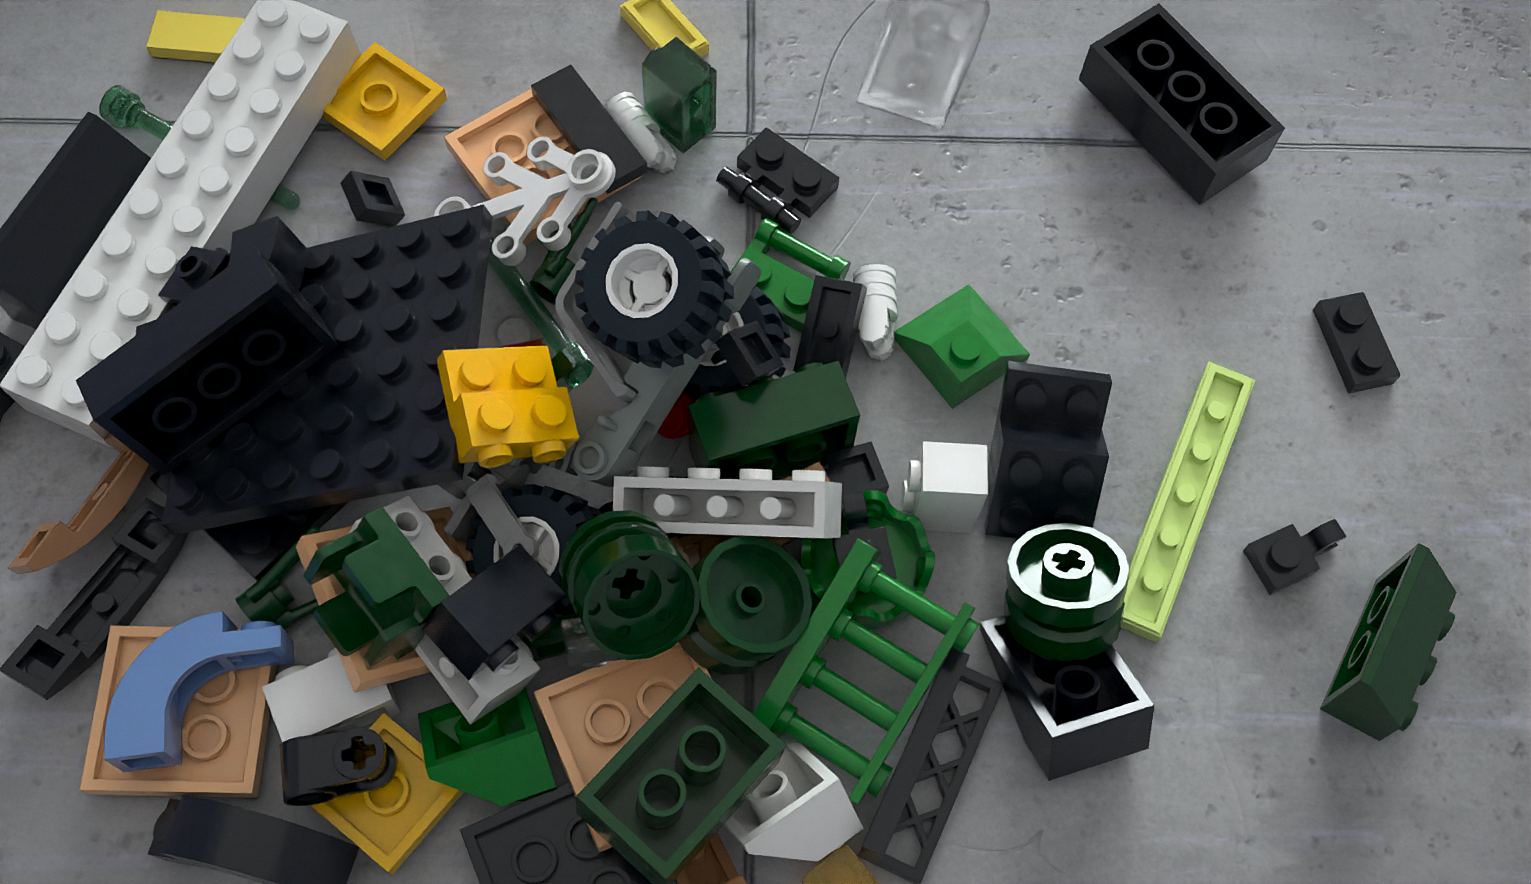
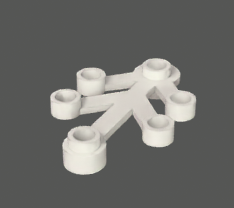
[434,136,616,266]

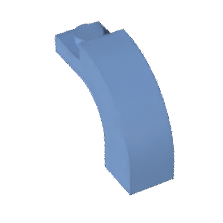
[104,611,294,772]

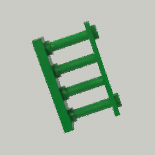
[753,538,979,804]

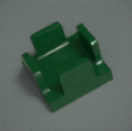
[303,507,450,667]

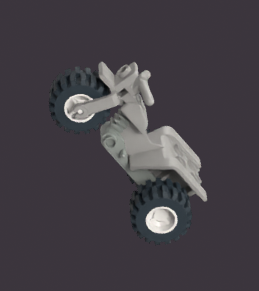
[438,201,791,618]

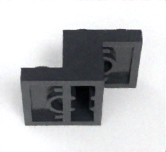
[984,361,1112,539]

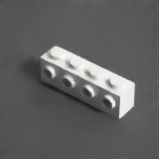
[613,467,842,538]
[348,495,540,724]

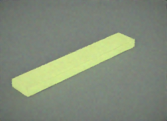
[1121,361,1255,643]

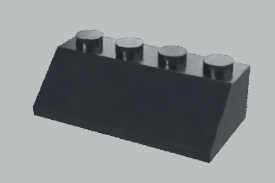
[0,112,151,329]

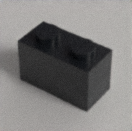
[422,545,566,681]

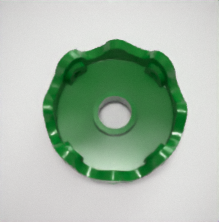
[800,490,935,629]

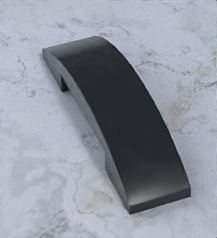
[0,497,189,700]

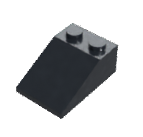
[980,615,1154,781]

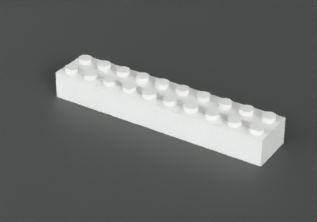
[0,0,361,448]

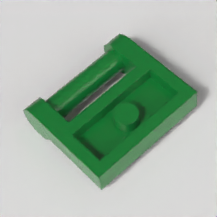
[731,218,851,333]

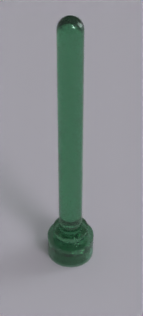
[99,85,300,210]
[488,235,594,387]

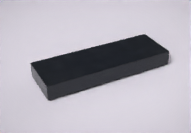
[531,64,648,194]

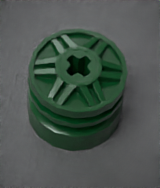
[559,510,700,660]

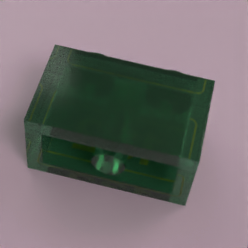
[642,37,717,154]

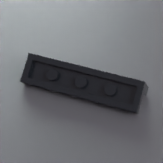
[857,647,1004,884]

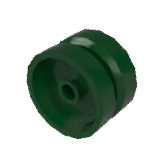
[1004,523,1130,661]
[679,536,812,675]

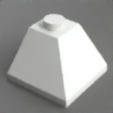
[723,733,864,862]

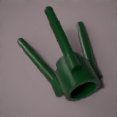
[529,197,598,305]
[235,526,320,630]

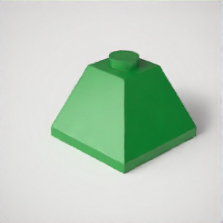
[894,284,1030,409]
[418,686,556,806]

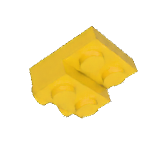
[437,346,579,468]

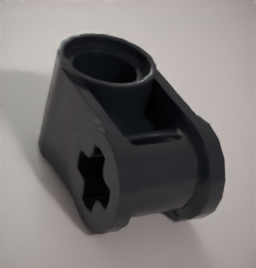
[279,727,398,806]

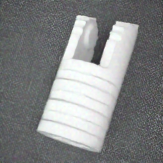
[604,92,677,173]
[853,264,898,362]

